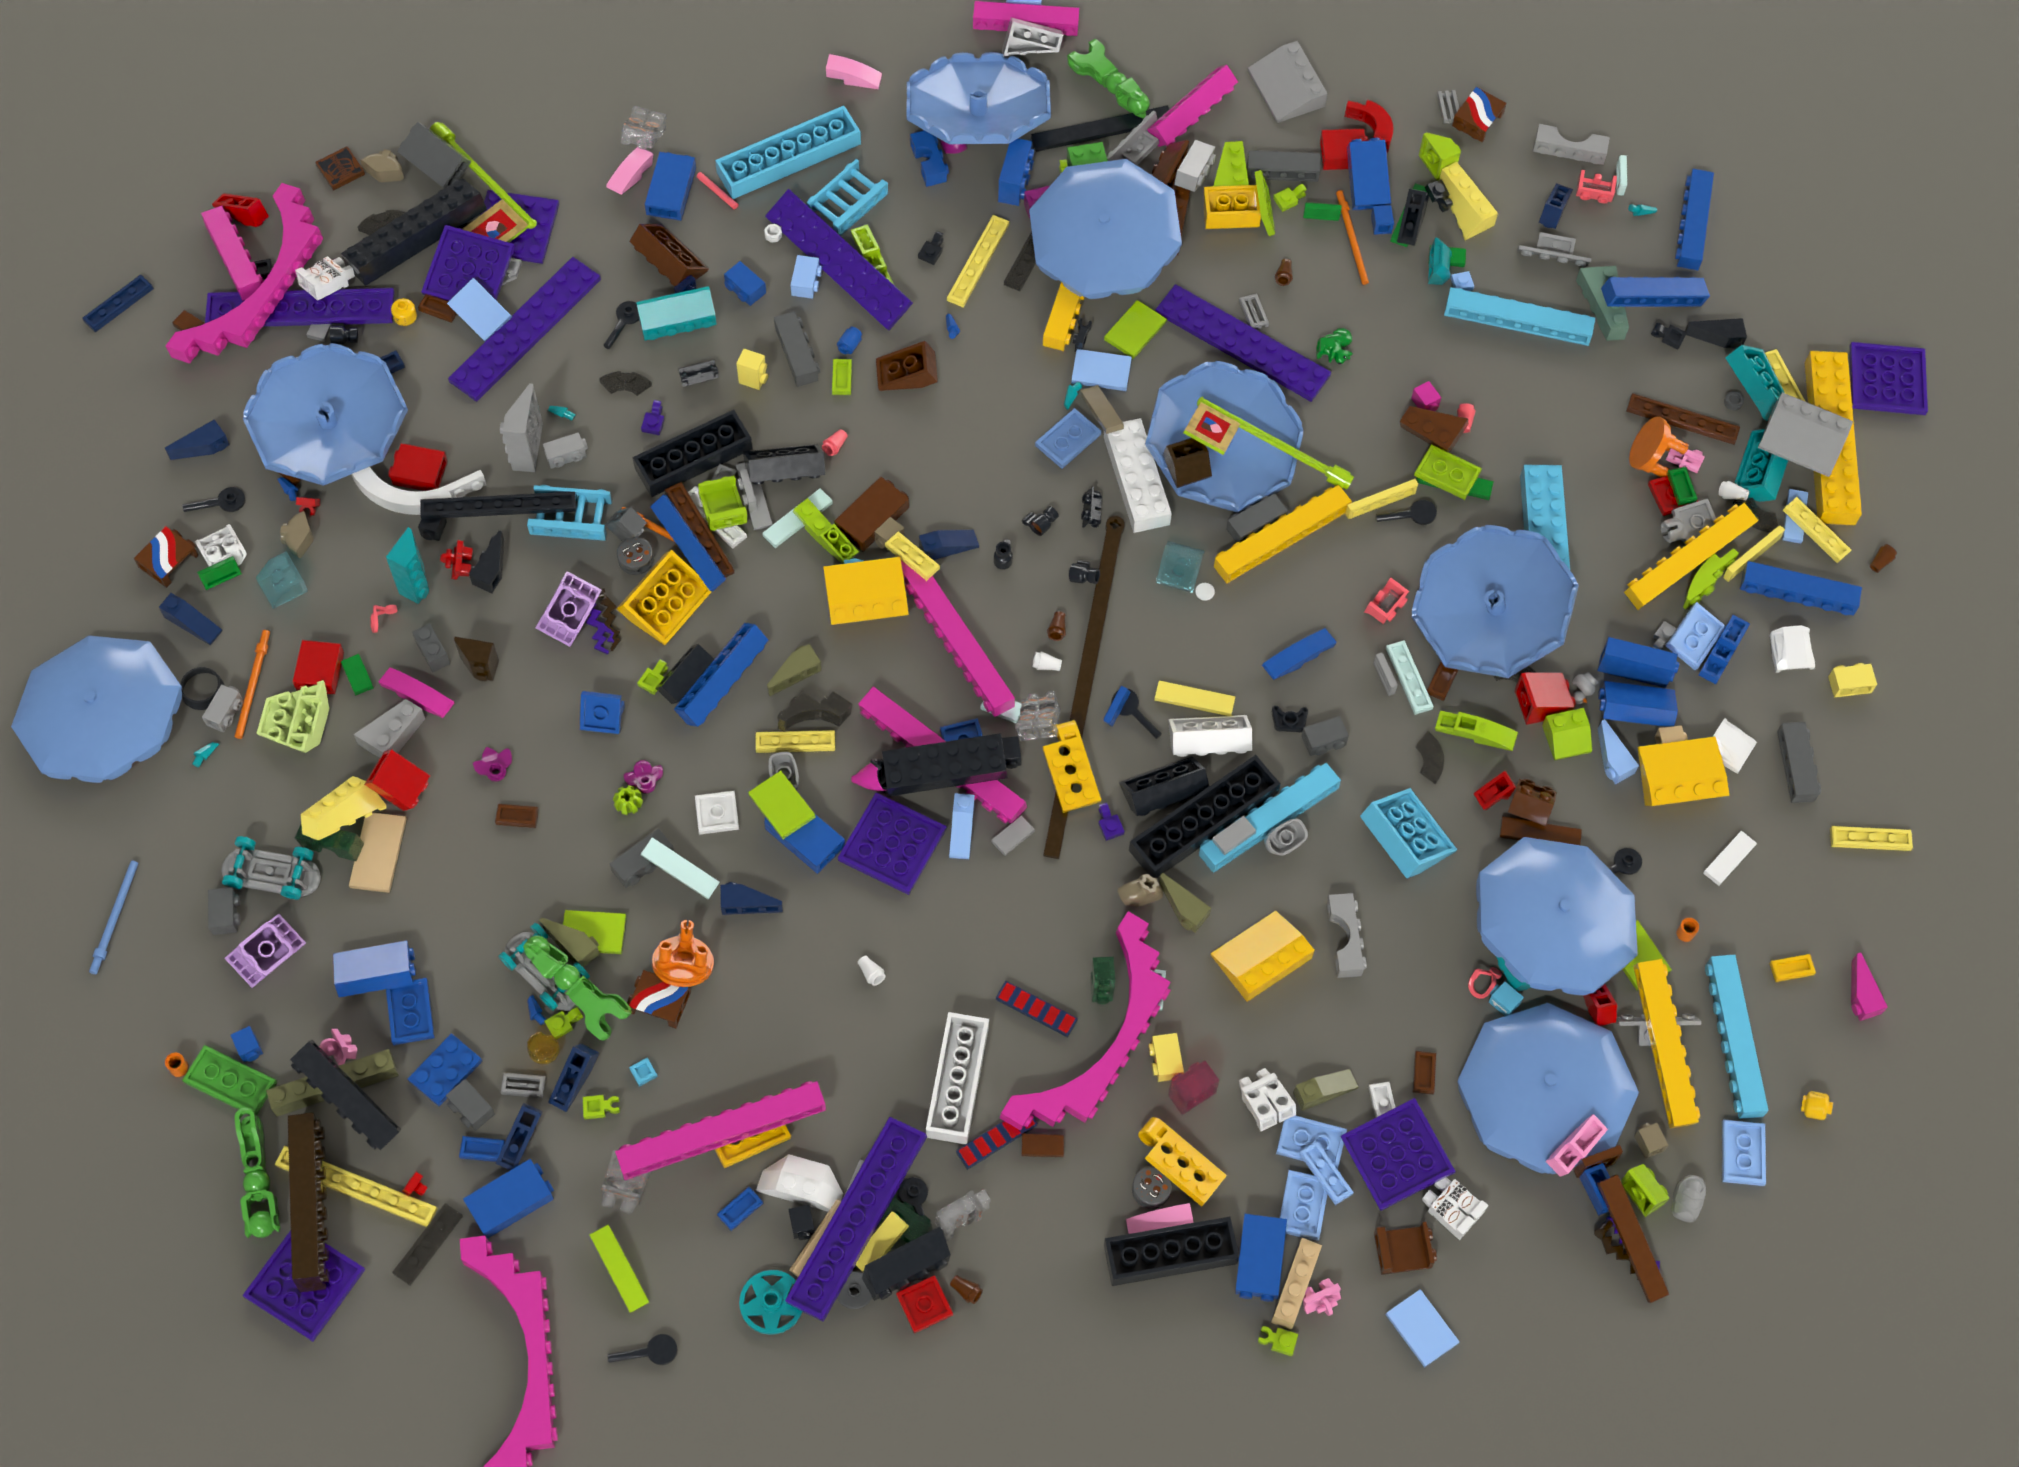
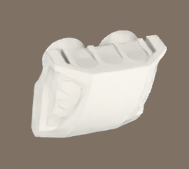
[195,524,247,566]
[1770,625,1815,673]
[1713,718,1757,774]

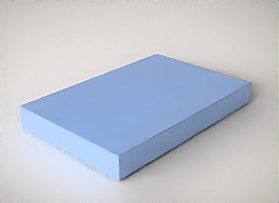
[447,278,512,341]
[1071,349,1132,391]
[1666,602,1726,670]
[1276,1115,1347,1169]
[1722,1120,1766,1186]
[1280,1170,1327,1241]
[1385,1289,1459,1368]

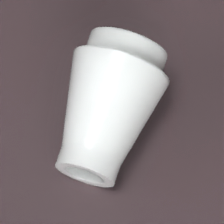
[1719,481,1749,501]
[1032,651,1062,671]
[858,956,886,986]

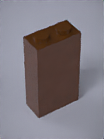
[834,477,909,552]

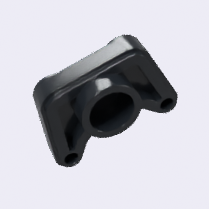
[1271,706,1308,733]

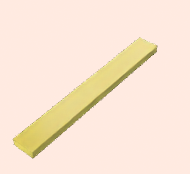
[275,1145,438,1228]

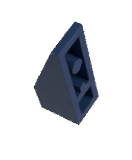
[1539,183,1573,229]
[165,419,230,460]
[919,530,979,560]
[159,593,222,645]
[720,882,783,915]
[548,1044,599,1112]
[495,1103,543,1170]

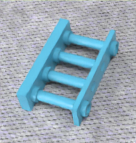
[806,159,888,236]
[527,485,612,541]

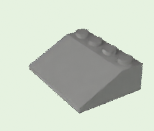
[1248,41,1328,123]
[500,384,543,472]
[1758,392,1853,477]

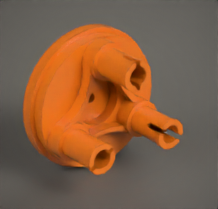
[1629,417,1689,478]
[652,920,714,987]

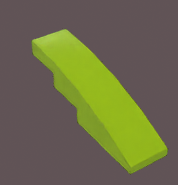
[851,224,894,285]
[589,1224,649,1313]

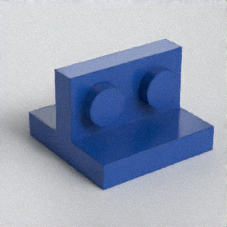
[580,691,625,734]

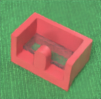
[1576,170,1617,204]
[1364,578,1409,624]

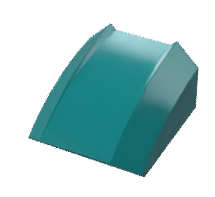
[1428,238,1452,285]

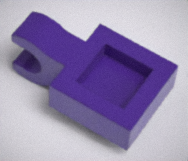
[641,400,665,435]
[1098,802,1125,841]

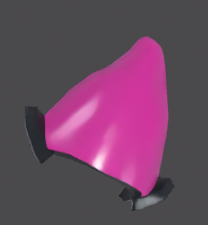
[851,759,888,794]

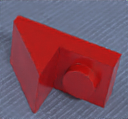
[1473,771,1516,810]

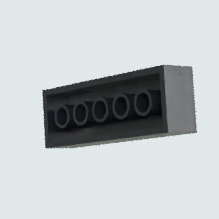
[632,409,753,497]
[882,733,1008,796]
[290,1040,401,1150]
[1104,1216,1239,1286]

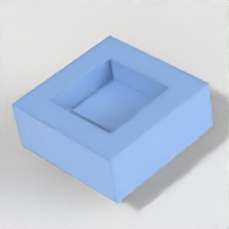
[1450,271,1474,291]

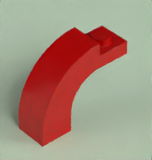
[1344,100,1394,153]

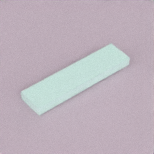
[763,489,833,548]
[1386,640,1434,715]
[640,838,720,899]

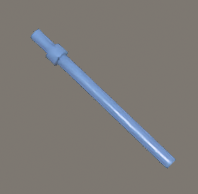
[89,861,139,975]

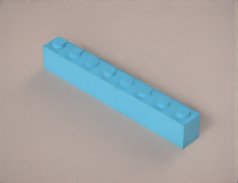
[1444,287,1595,346]
[1199,763,1341,873]
[1705,955,1769,1119]

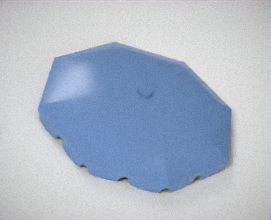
[907,52,1051,144]
[1029,159,1182,299]
[243,343,408,486]
[1145,361,1303,513]
[1412,525,1579,678]
[11,636,182,783]
[1476,837,1638,995]
[1457,1003,1639,1174]

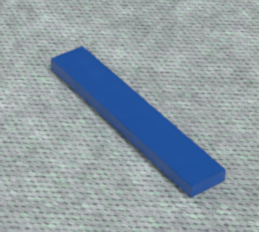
[650,494,726,592]

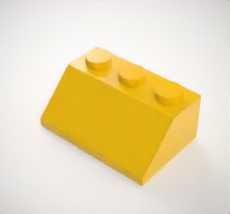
[1204,185,1261,229]

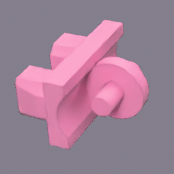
[1666,449,1705,473]
[319,1029,357,1065]
[1303,1278,1341,1316]

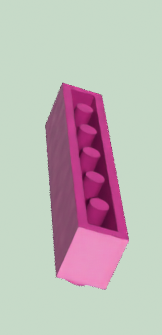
[973,1,1079,36]
[1147,64,1238,147]
[201,206,263,301]

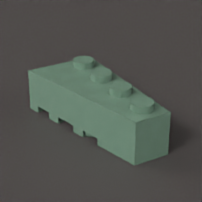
[1576,266,1629,341]

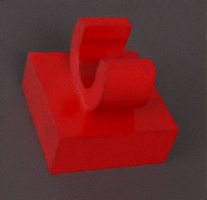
[296,497,320,516]
[401,1172,428,1196]

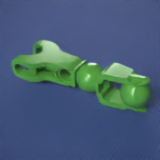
[1067,39,1150,118]
[523,936,631,1040]
[234,1107,281,1238]

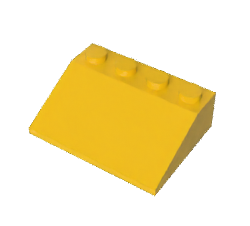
[616,550,712,645]
[823,557,909,625]
[1638,737,1729,806]
[1211,911,1315,1002]

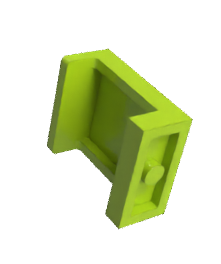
[698,476,747,531]

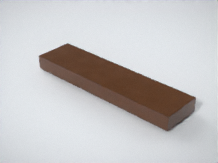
[1500,817,1582,845]

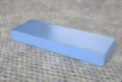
[1782,489,1808,544]
[1299,1141,1354,1206]

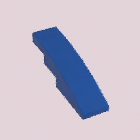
[1699,615,1750,684]
[1262,628,1337,680]

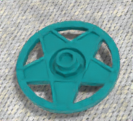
[739,1270,802,1335]

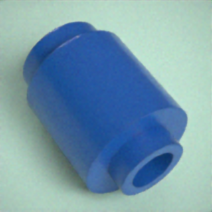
[837,327,862,355]

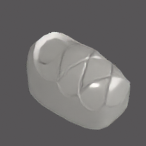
[768,752,799,790]
[1264,818,1308,856]
[1671,1175,1706,1223]

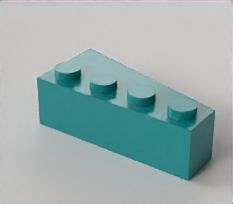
[1725,345,1785,421]

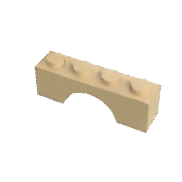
[1271,1238,1322,1330]

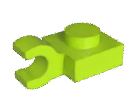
[1273,184,1307,212]
[637,659,668,695]
[545,1007,583,1040]

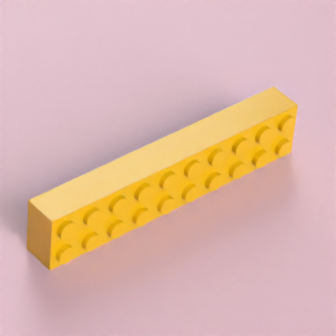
[1805,351,1862,525]

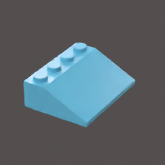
[1360,788,1457,879]

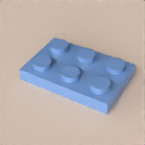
[1035,408,1101,469]

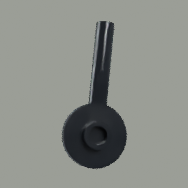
[604,301,639,349]
[182,487,245,512]
[1376,500,1437,525]
[1111,689,1162,739]
[1609,848,1642,875]
[898,1177,930,1235]
[608,1334,678,1365]

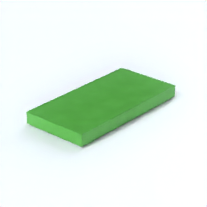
[182,1045,277,1116]

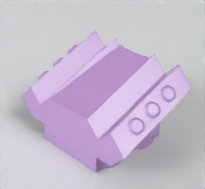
[535,571,601,647]
[225,914,306,988]

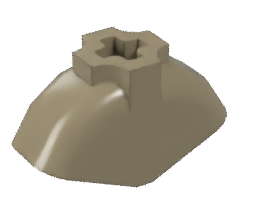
[360,149,404,182]
[280,511,313,558]
[1118,874,1163,907]

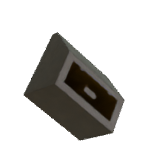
[1162,438,1212,488]

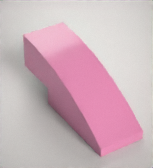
[826,54,882,90]
[606,146,654,195]
[1545,1114,1608,1177]
[1126,1203,1194,1234]

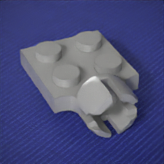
[1660,499,1716,546]

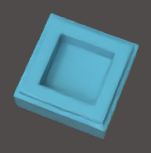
[629,1057,658,1087]

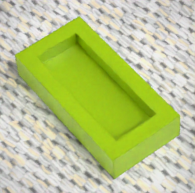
[832,359,852,395]

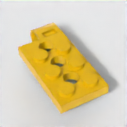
[1042,720,1101,813]
[714,1093,791,1168]
[1138,1117,1227,1207]

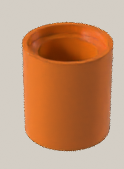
[1676,918,1699,942]
[165,1052,189,1077]

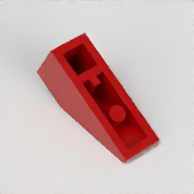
[212,193,269,227]
[1583,984,1617,1026]

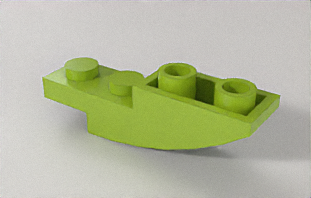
[793,498,859,564]
[1683,548,1739,610]
[1435,711,1518,751]

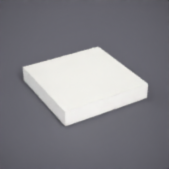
[695,791,739,835]

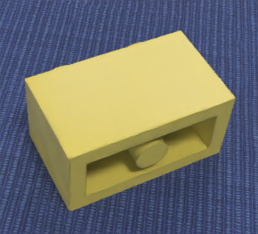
[736,349,768,390]
[1828,663,1877,698]
[1148,1033,1184,1082]

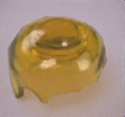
[527,1032,560,1064]

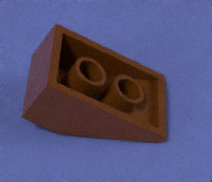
[876,341,938,391]

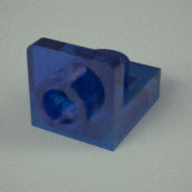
[674,275,697,293]

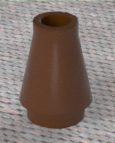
[1275,259,1293,286]
[1870,544,1897,573]
[1047,611,1066,641]
[950,1275,983,1304]

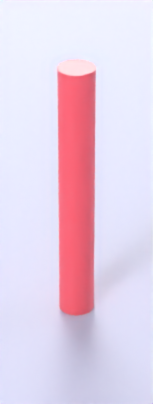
[696,172,739,210]

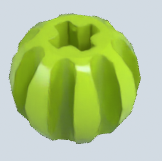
[613,785,643,815]

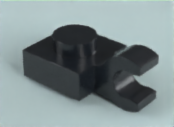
[1424,179,1453,212]
[918,231,944,265]
[1072,318,1092,352]
[1651,323,1687,350]

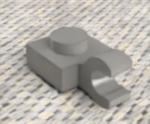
[1653,621,1677,650]

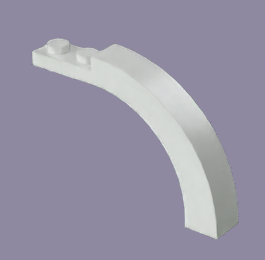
[352,467,486,515]

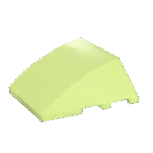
[257,680,329,753]

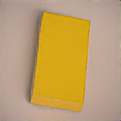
[1769,954,1816,982]

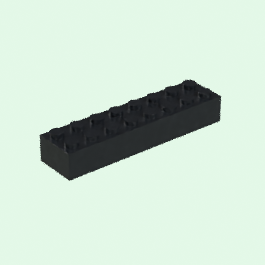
[341,178,487,286]
[1129,755,1281,878]

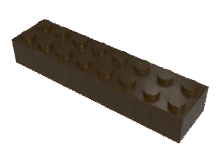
[288,1112,330,1293]

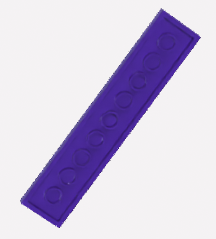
[765,189,913,330]
[448,257,601,402]
[1155,284,1331,402]
[205,288,395,327]
[785,1117,927,1322]

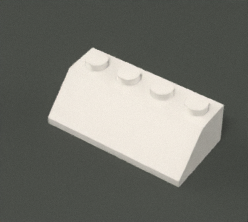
[1168,715,1252,757]

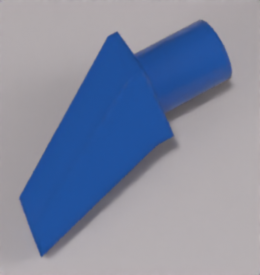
[946,314,960,339]
[277,477,299,501]
[527,995,547,1025]

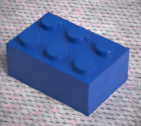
[998,139,1035,206]

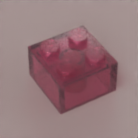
[1168,1060,1220,1115]

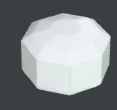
[764,224,782,243]

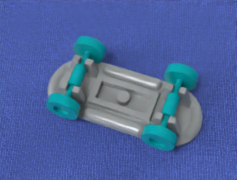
[221,836,321,900]
[498,923,590,1011]

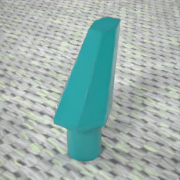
[1628,204,1658,216]
[1064,382,1082,410]
[547,405,576,421]
[192,742,219,767]

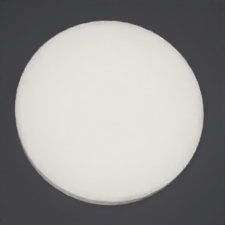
[1195,583,1215,601]

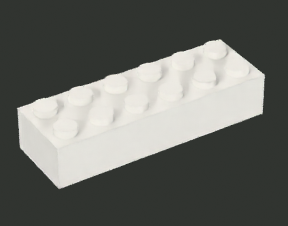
[1104,418,1172,533]
[926,1012,989,1144]

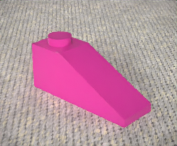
[1851,952,1888,1021]

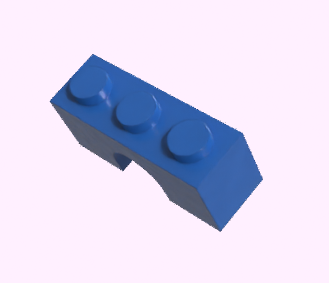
[910,130,949,187]

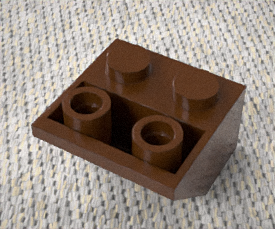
[1508,779,1557,826]

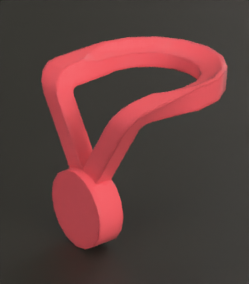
[370,605,398,633]
[1468,967,1502,999]

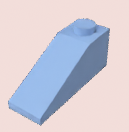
[1598,719,1639,784]
[949,793,975,859]

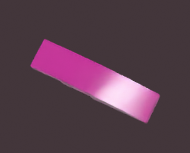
[378,667,454,718]

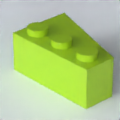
[1213,141,1249,186]

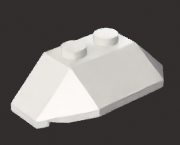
[756,1154,843,1212]

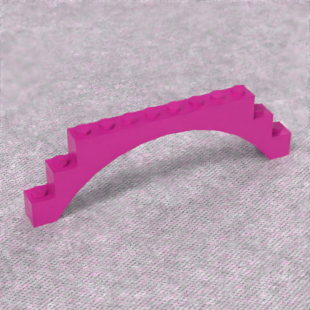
[165,183,323,364]
[1000,911,1171,1130]
[460,1235,558,1467]

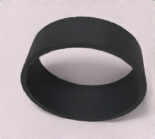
[180,667,225,710]

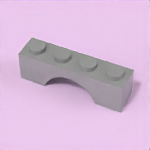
[1533,124,1610,165]
[1326,893,1367,978]

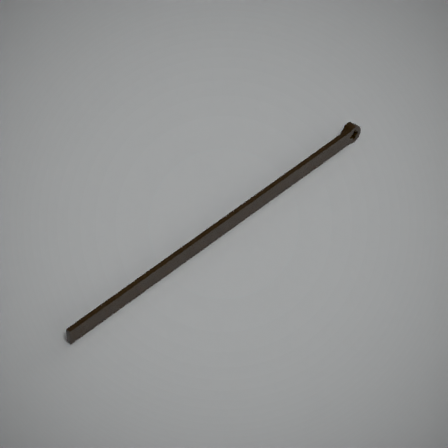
[1043,516,1125,859]

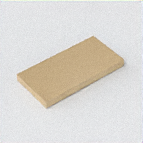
[349,813,407,893]

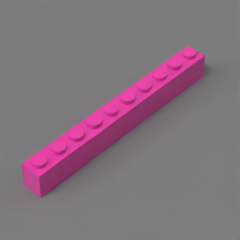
[901,560,1015,717]
[858,686,1027,824]
[615,1081,826,1180]

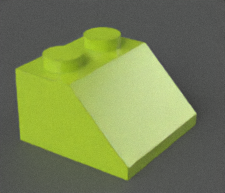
[1419,132,1461,181]
[1542,708,1592,760]
[1621,1164,1669,1217]

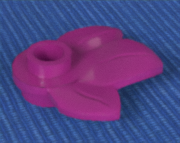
[473,747,512,782]
[623,760,663,794]

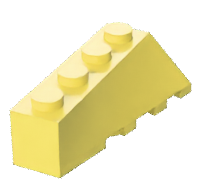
[1439,162,1498,241]
[301,776,386,840]

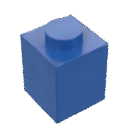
[1371,205,1394,235]
[231,1026,263,1062]

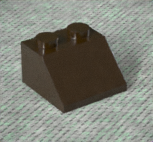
[454,636,499,681]

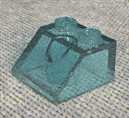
[1156,541,1205,592]
[256,551,308,609]

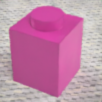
[1411,381,1442,411]

